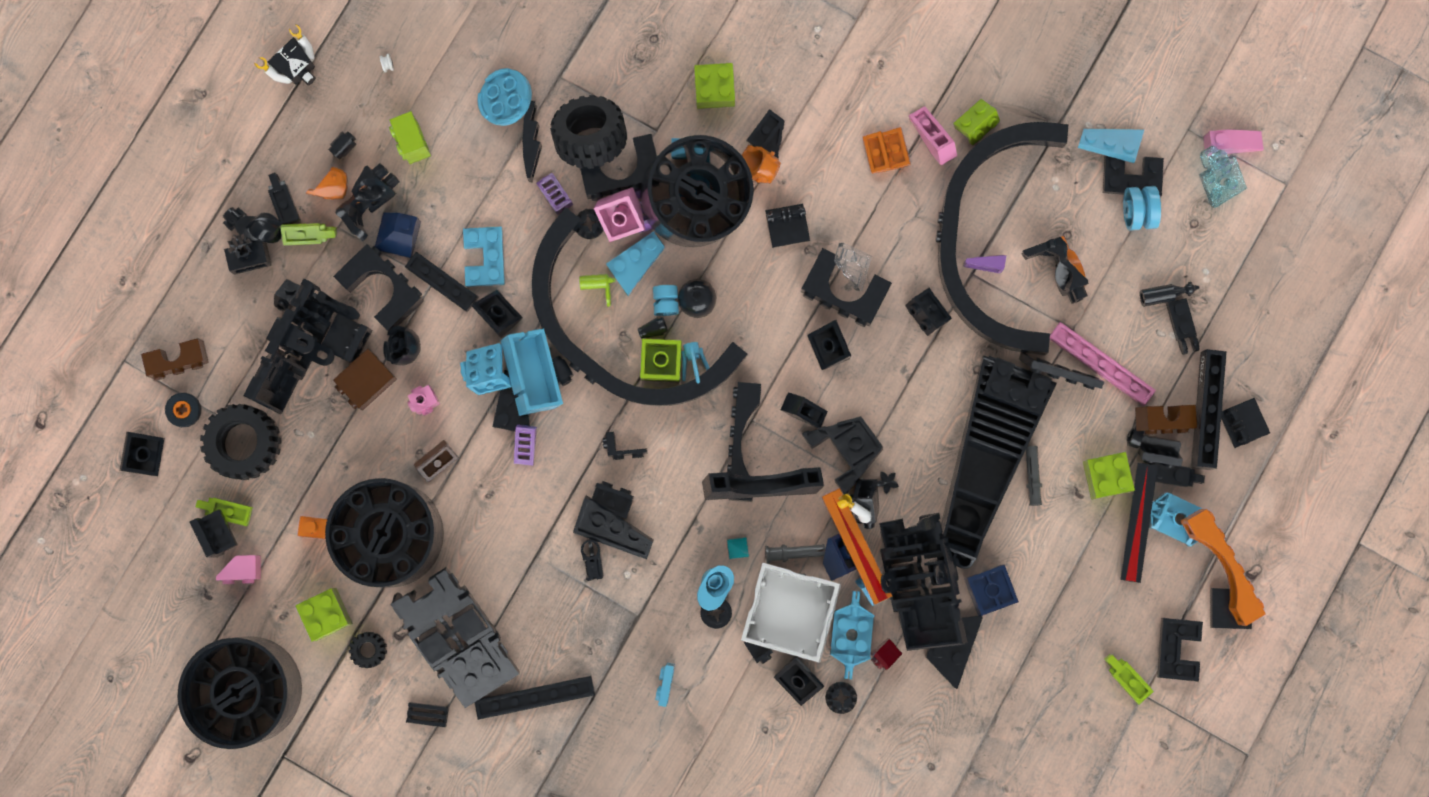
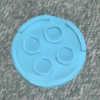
[477,68,532,126]

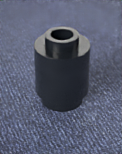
[328,131,357,160]
[552,356,574,386]

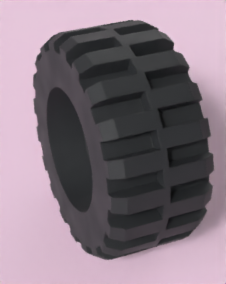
[550,95,627,169]
[200,404,281,480]

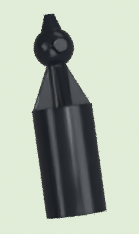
[1139,282,1200,307]

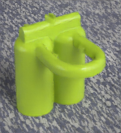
[579,274,616,307]

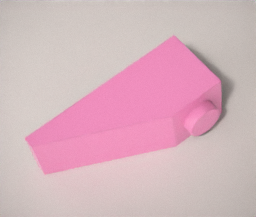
[909,106,957,165]
[1203,129,1264,156]

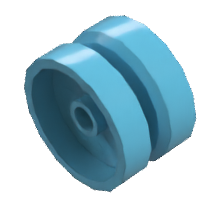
[1123,186,1161,231]

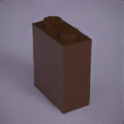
[333,349,397,411]

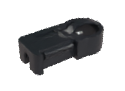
[1126,416,1144,449]
[581,539,604,581]

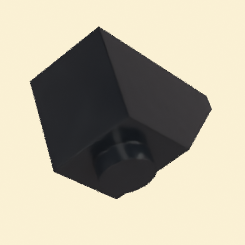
[780,392,828,428]

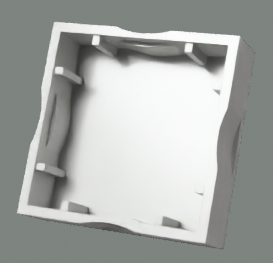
[741,563,841,663]

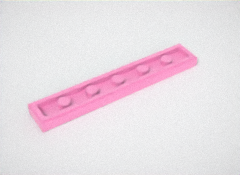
[1050,322,1156,407]

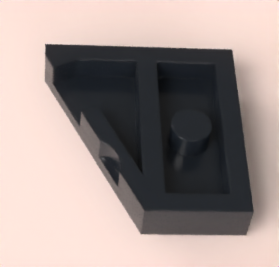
[746,109,785,158]

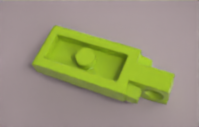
[280,223,337,245]
[195,497,253,526]
[1104,654,1154,705]

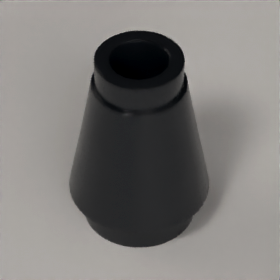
[638,317,668,339]

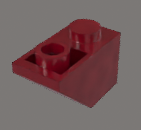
[870,638,903,670]

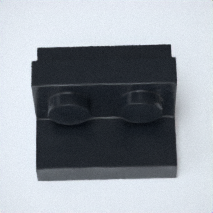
[189,509,238,558]

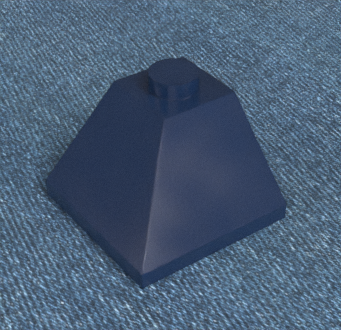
[375,212,421,258]
[823,534,856,581]

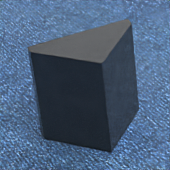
[471,290,523,338]
[807,320,851,370]
[119,431,165,477]
[774,656,824,706]

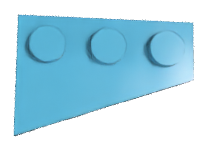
[1078,129,1144,163]
[606,231,665,296]

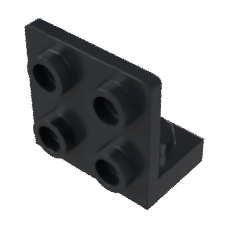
[322,314,373,363]

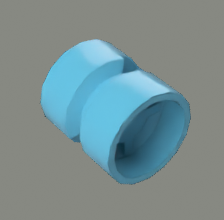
[653,285,679,316]

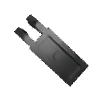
[1166,298,1200,355]

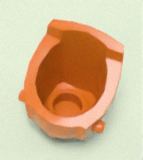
[742,145,781,184]
[306,167,348,200]

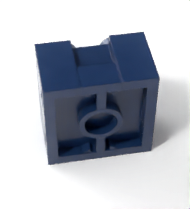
[964,564,1019,616]

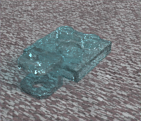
[1199,145,1247,208]

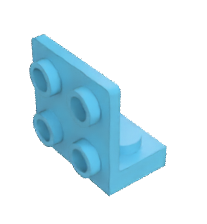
[466,343,512,395]

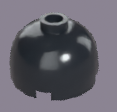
[678,279,717,318]
[383,326,421,366]

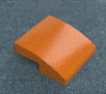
[863,127,911,174]

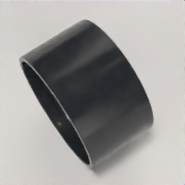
[640,135,754,247]
[325,478,444,588]
[177,636,302,749]

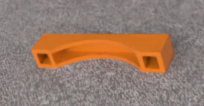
[1180,509,1266,626]

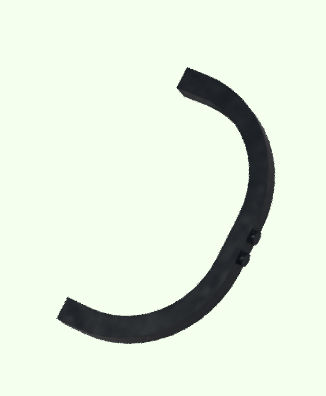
[936,122,1069,355]
[532,207,748,406]

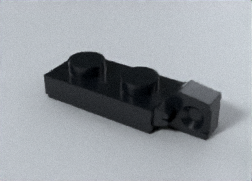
[268,172,301,225]
[1151,462,1205,487]

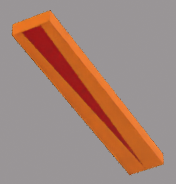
[822,488,892,605]

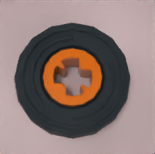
[165,393,201,428]

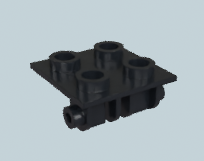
[765,203,810,248]
[1221,397,1270,448]

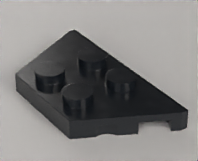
[926,616,983,689]

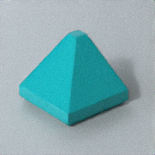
[727,537,749,559]

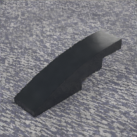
[522,101,542,183]

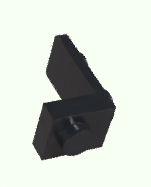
[603,432,648,460]

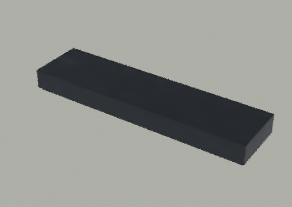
[405,252,479,312]

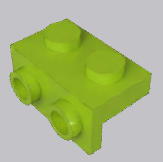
[953,99,1000,145]

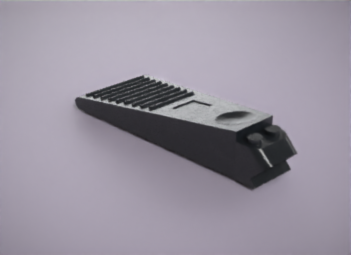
[937,355,1057,569]

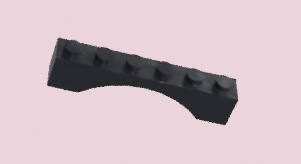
[727,382,761,502]
[702,467,824,500]

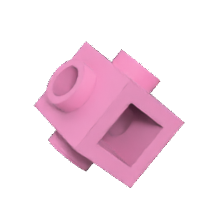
[407,385,440,416]

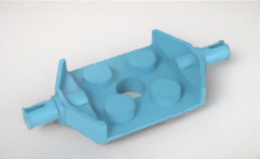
[1149,492,1202,547]
[830,591,875,680]

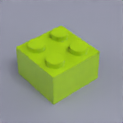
[694,63,735,109]
[389,111,431,164]
[640,339,682,382]
[1083,452,1135,500]
[295,588,353,642]

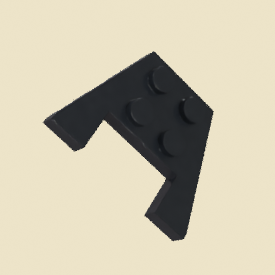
[802,416,883,494]

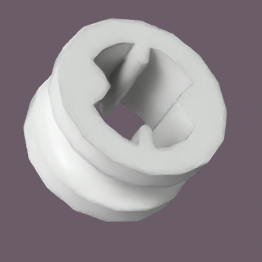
[379,54,394,73]

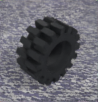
[349,632,387,668]

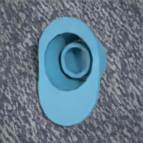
[697,566,734,611]

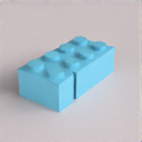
[500,329,563,416]

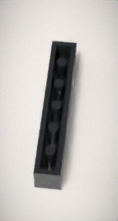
[1191,349,1227,470]

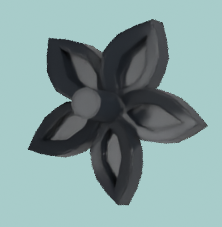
[878,471,899,494]

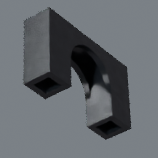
[580,134,661,201]
[333,244,424,332]
[801,248,892,327]

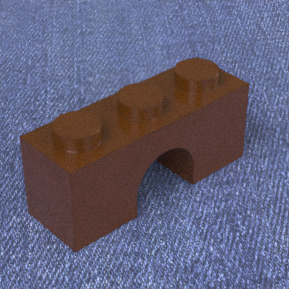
[141,338,209,380]
[1135,405,1197,435]

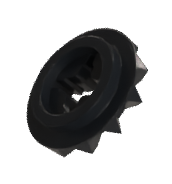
[576,209,604,239]
[700,600,732,629]
[825,682,857,714]

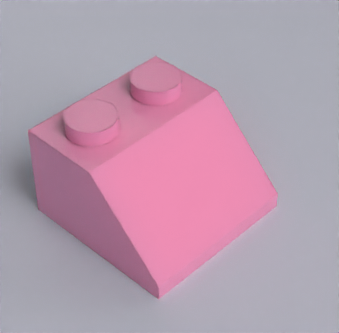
[594,187,645,242]

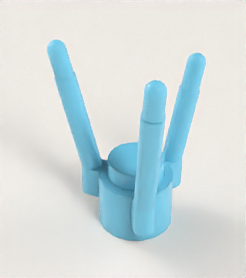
[681,342,710,383]

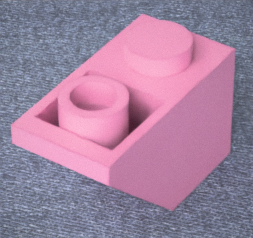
[216,555,261,584]

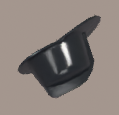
[235,212,282,243]

